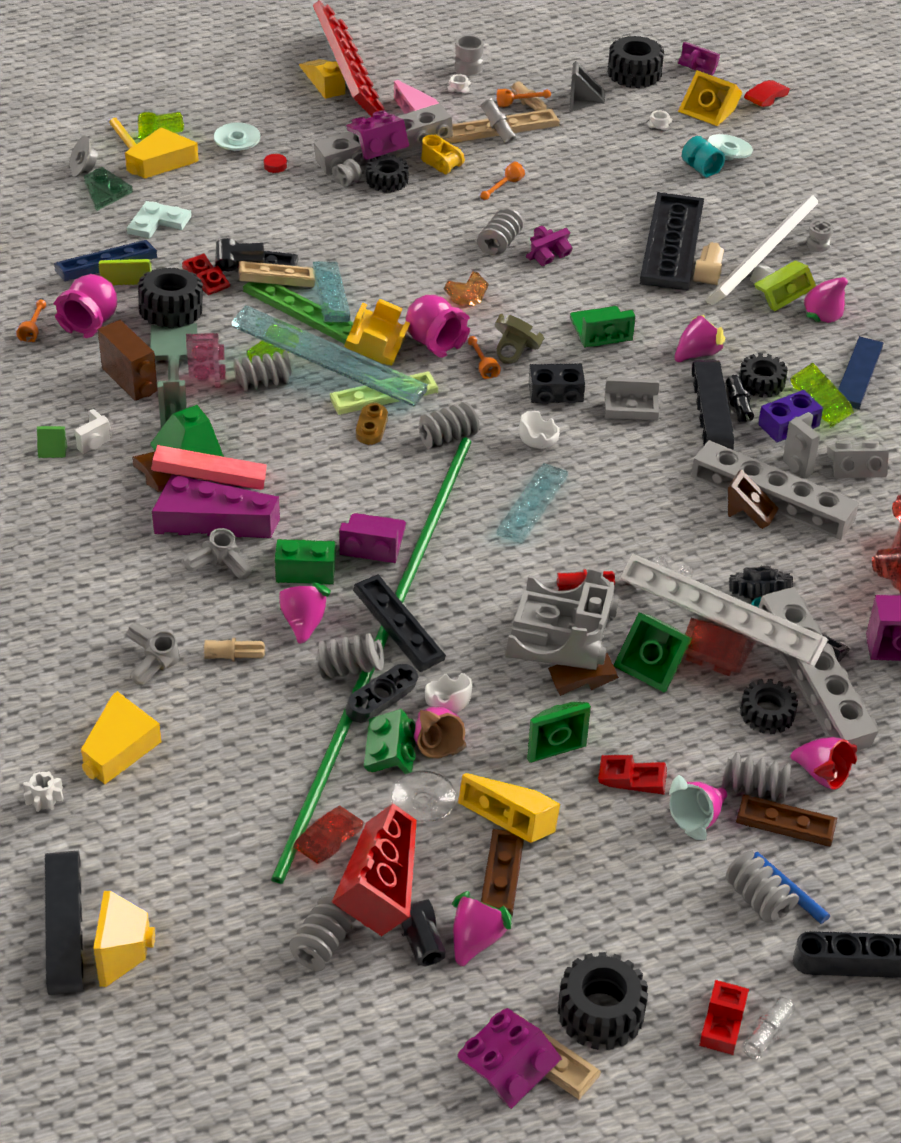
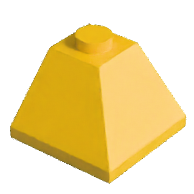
[678,70,743,126]
[93,891,155,987]

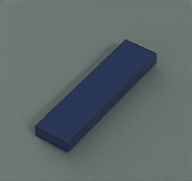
[54,240,157,282]
[834,336,884,410]

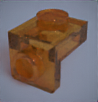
[444,272,489,306]

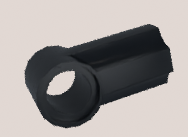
[215,238,265,272]
[401,899,446,967]

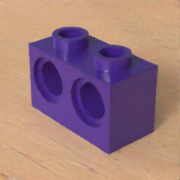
[758,390,823,443]

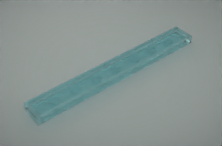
[232,305,428,407]

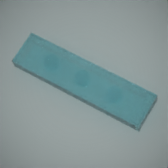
[312,261,351,322]
[497,463,568,544]

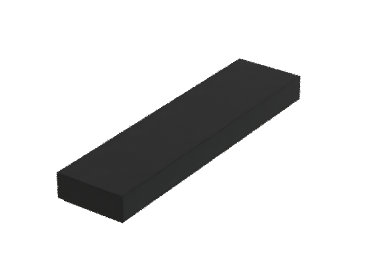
[353,574,446,672]

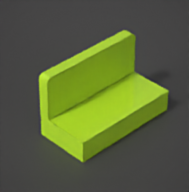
[99,259,152,286]
[754,261,816,311]

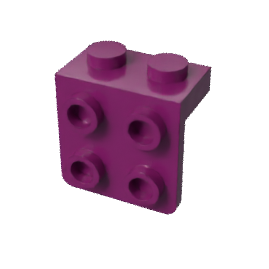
[346,111,409,160]
[339,513,406,563]
[457,1008,562,1109]

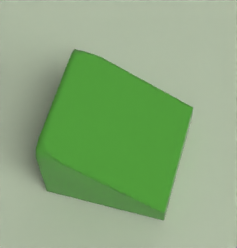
[37,426,67,458]

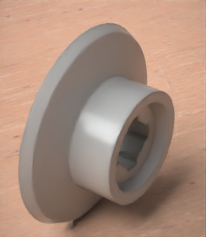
[69,136,97,177]

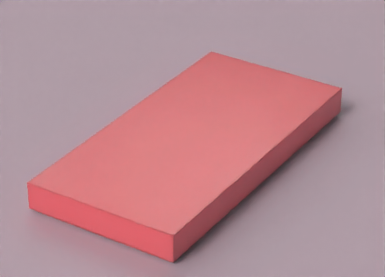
[151,445,267,490]

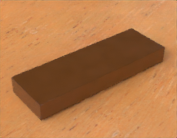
[736,794,838,847]
[481,829,524,917]

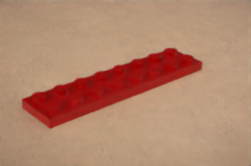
[312,0,385,117]

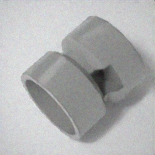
[455,35,484,75]

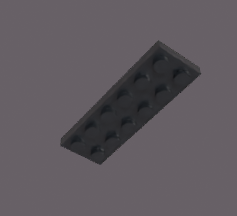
[639,192,704,291]

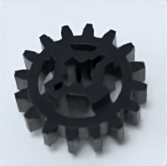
[729,565,793,601]

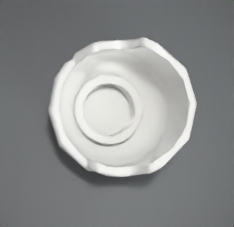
[519,411,560,449]
[425,673,472,713]

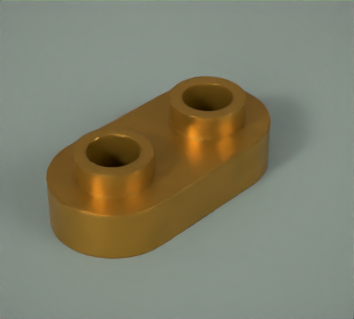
[356,403,388,445]

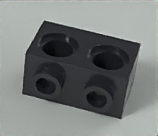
[528,363,585,404]

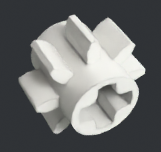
[23,771,64,812]

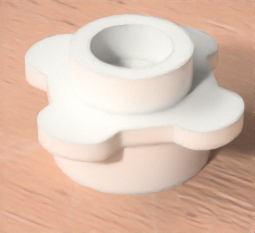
[448,74,471,93]
[647,110,672,130]

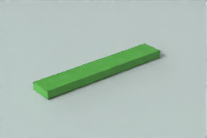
[243,282,353,344]

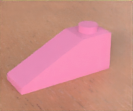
[394,80,438,114]

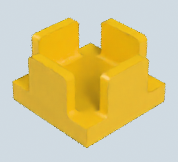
[344,299,410,366]

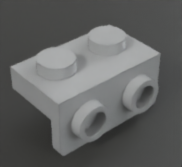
[604,377,659,421]
[782,412,820,478]
[827,440,889,478]

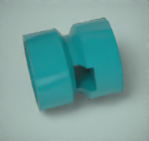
[681,136,725,178]

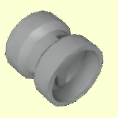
[806,220,833,252]

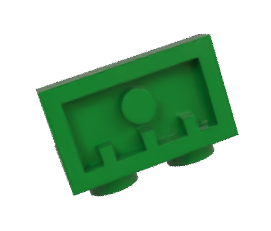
[570,306,636,348]

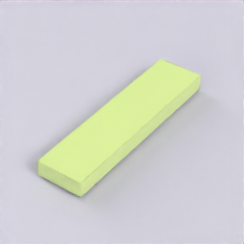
[330,371,438,415]

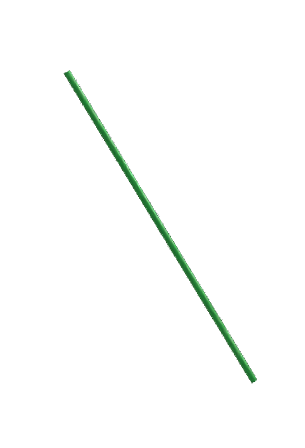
[271,437,472,884]

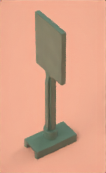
[150,323,198,428]

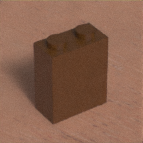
[97,320,158,401]

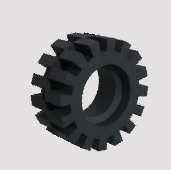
[366,154,409,192]
[739,353,788,398]
[740,679,798,734]

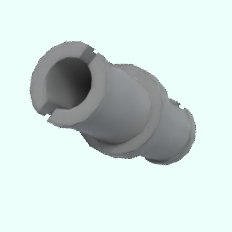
[480,98,516,144]

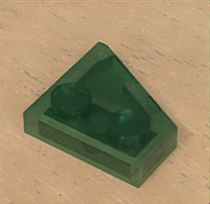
[84,167,133,211]

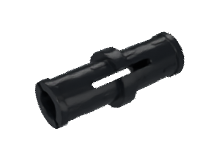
[725,375,754,422]

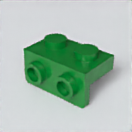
[364,708,416,774]

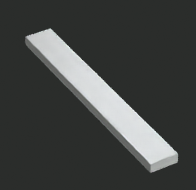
[705,195,818,305]
[620,554,828,666]

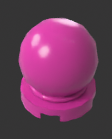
[53,274,118,338]
[405,295,470,358]

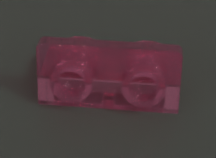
[186,333,226,388]

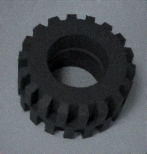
[607,36,664,88]
[138,268,203,328]
[558,952,648,1050]

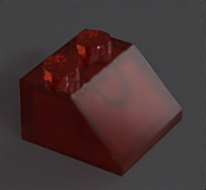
[685,618,757,676]

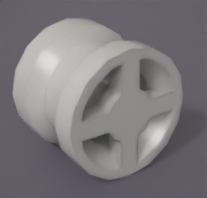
[332,159,362,188]

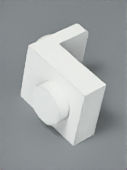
[75,409,111,454]

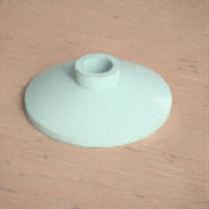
[214,122,260,151]
[708,134,753,161]

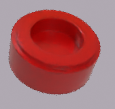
[264,154,287,173]

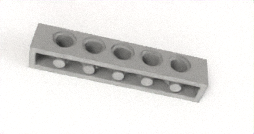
[314,103,453,174]
[691,440,859,540]
[758,587,878,750]

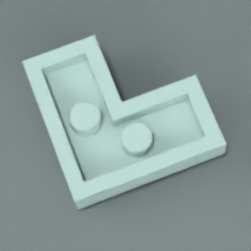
[127,201,191,239]

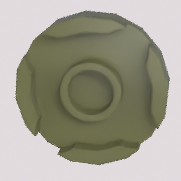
[494,314,545,364]

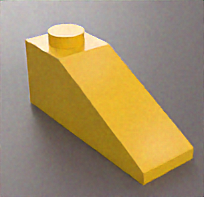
[299,59,345,99]
[458,773,560,843]

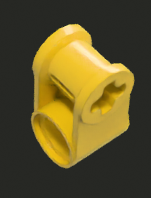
[421,135,465,175]

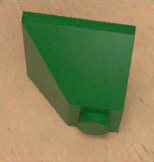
[150,405,224,457]
[613,612,692,693]
[527,701,591,763]

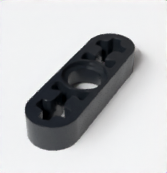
[345,664,418,723]

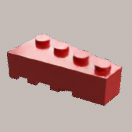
[331,803,417,936]

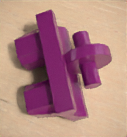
[678,42,720,75]
[526,226,573,266]

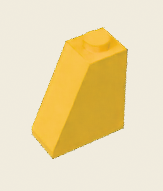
[125,127,199,179]
[81,691,162,784]

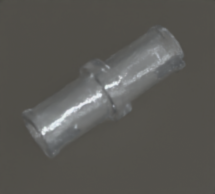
[741,996,796,1060]

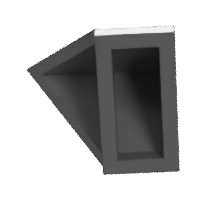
[569,61,605,112]

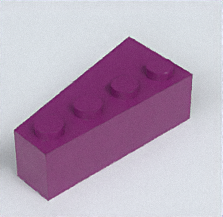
[152,474,280,538]

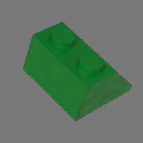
[275,539,337,585]

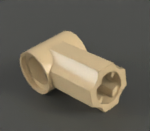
[693,242,724,285]

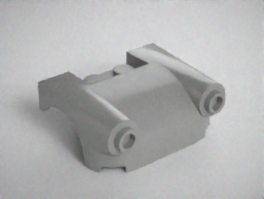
[505,567,619,670]

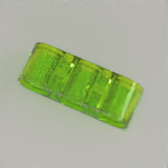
[790,363,854,428]

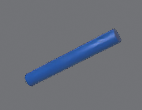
[752,852,830,924]

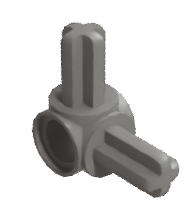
[183,528,253,579]
[126,623,180,685]

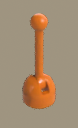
[497,89,551,107]
[480,161,525,200]
[16,300,46,342]
[467,336,501,379]

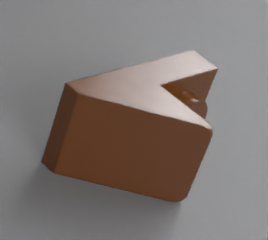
[728,469,779,529]

